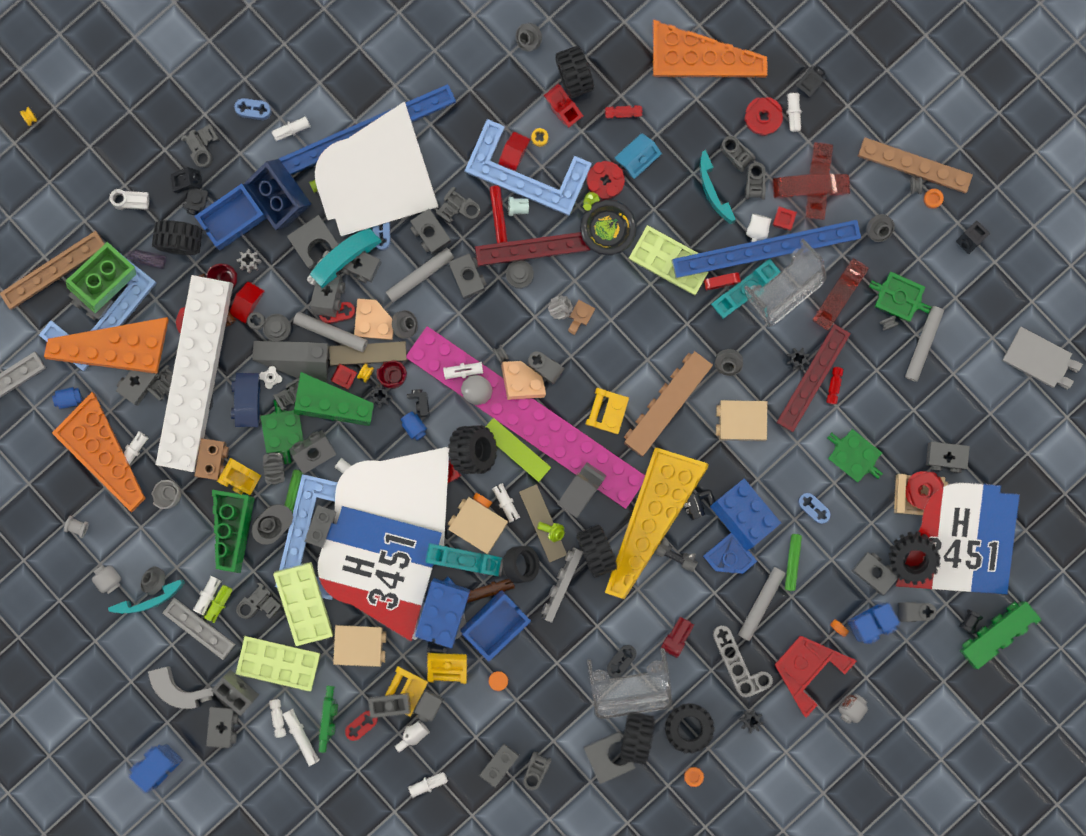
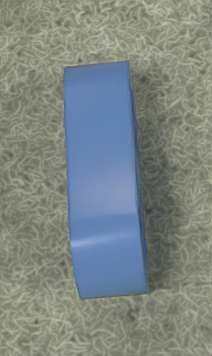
[235,99,271,120]
[372,222,391,251]
[798,493,830,524]

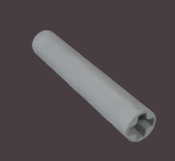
[386,247,454,303]
[905,306,944,382]
[293,312,368,353]
[738,567,786,641]

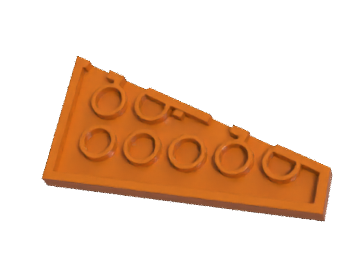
[653,19,767,77]
[44,317,169,374]
[52,392,146,512]

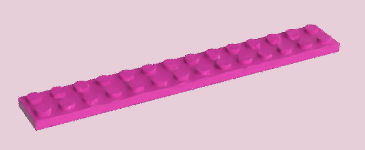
[406,326,645,509]

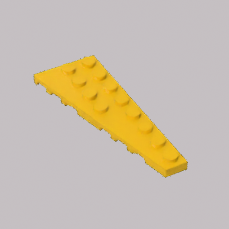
[605,447,709,599]

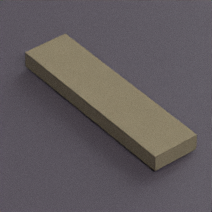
[329,341,407,366]
[519,484,567,562]

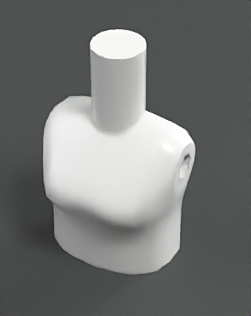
[746,214,772,242]
[395,720,430,752]

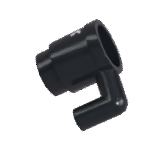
[684,489,716,520]

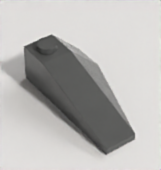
[252,341,330,383]

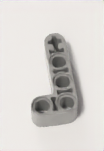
[712,626,773,697]

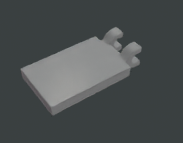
[1002,327,1083,389]

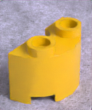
[217,458,262,495]

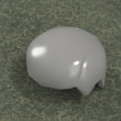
[461,375,493,405]
[151,480,181,509]

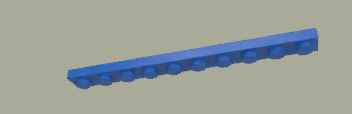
[279,84,456,175]
[672,220,861,278]

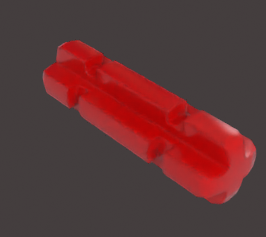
[605,105,642,118]
[827,367,844,405]

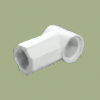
[110,189,149,210]

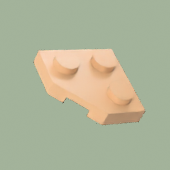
[354,299,393,340]
[501,361,546,400]

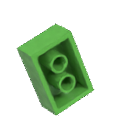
[66,242,136,313]

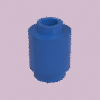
[52,387,82,409]
[400,411,427,441]

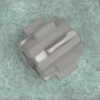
[237,249,262,274]
[548,295,573,320]

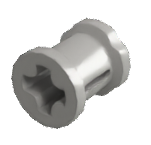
[64,516,89,538]

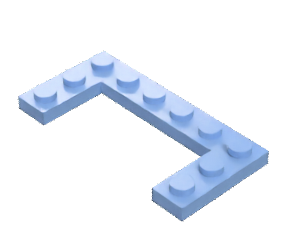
[465,119,592,216]
[39,254,156,371]
[275,474,338,600]

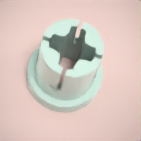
[508,197,529,216]

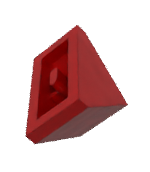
[498,132,531,172]
[230,281,265,324]

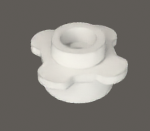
[260,366,282,389]

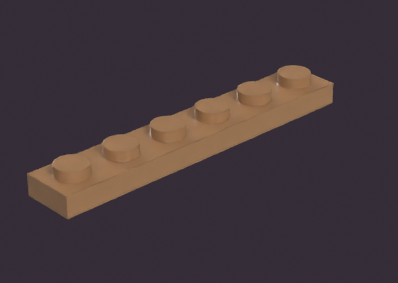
[858,138,973,194]
[0,231,105,310]

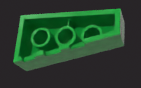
[294,372,374,426]
[212,490,255,573]
[959,601,1041,669]

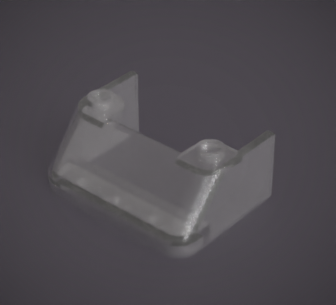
[744,239,827,326]
[587,648,672,719]

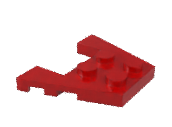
[774,636,856,718]

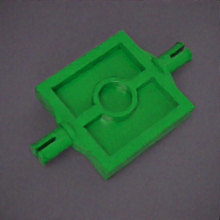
[869,271,932,322]
[260,400,304,465]
[827,429,883,483]
[318,685,338,753]

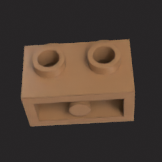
[195,438,229,481]

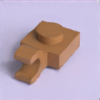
[568,300,595,335]

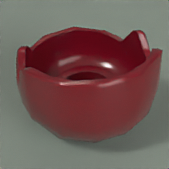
[206,263,237,289]
[376,360,407,389]

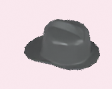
[252,504,293,545]

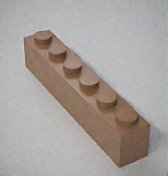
[624,351,713,457]

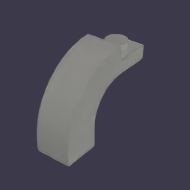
[148,666,216,709]

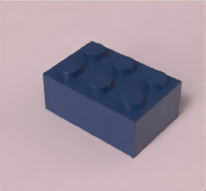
[243,159,311,230]

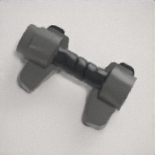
[655,538,698,572]

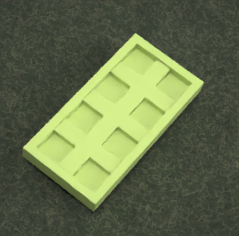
[629,225,708,296]
[273,562,334,646]
[236,636,321,692]

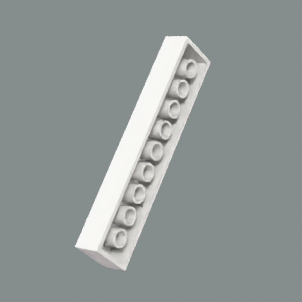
[156,275,233,472]

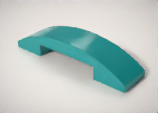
[700,150,736,224]
[310,228,382,288]
[711,259,781,319]
[425,543,502,576]
[108,580,185,613]

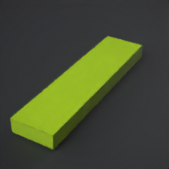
[485,418,551,482]

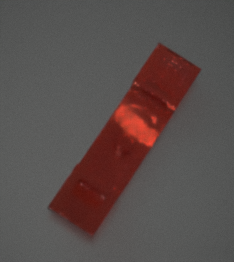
[805,142,833,220]
[773,174,850,198]
[812,258,869,331]

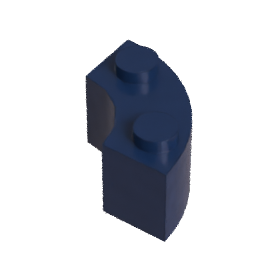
[231,373,261,427]

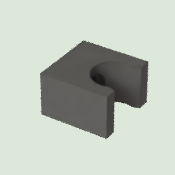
[287,215,339,271]
[557,462,606,518]
[584,731,635,784]

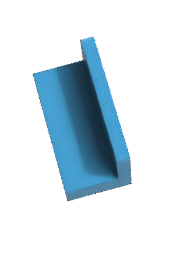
[615,133,662,179]

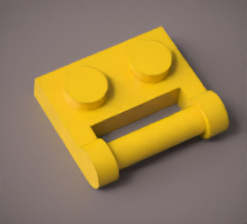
[585,388,629,435]
[427,653,467,684]
[382,666,428,717]

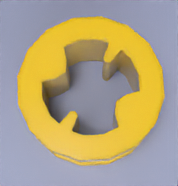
[20,107,37,126]
[531,128,548,147]
[357,363,374,383]

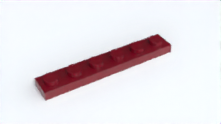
[475,232,591,266]
[776,324,851,433]

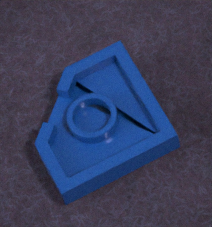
[703,533,757,574]

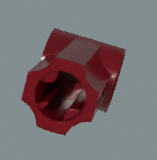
[660,617,694,658]

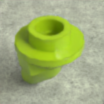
[583,192,600,211]
[537,522,565,542]

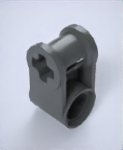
[720,136,756,172]
[745,162,766,200]
[528,351,565,385]
[898,602,937,622]
[523,751,552,790]

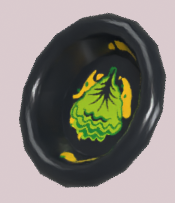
[580,199,637,256]

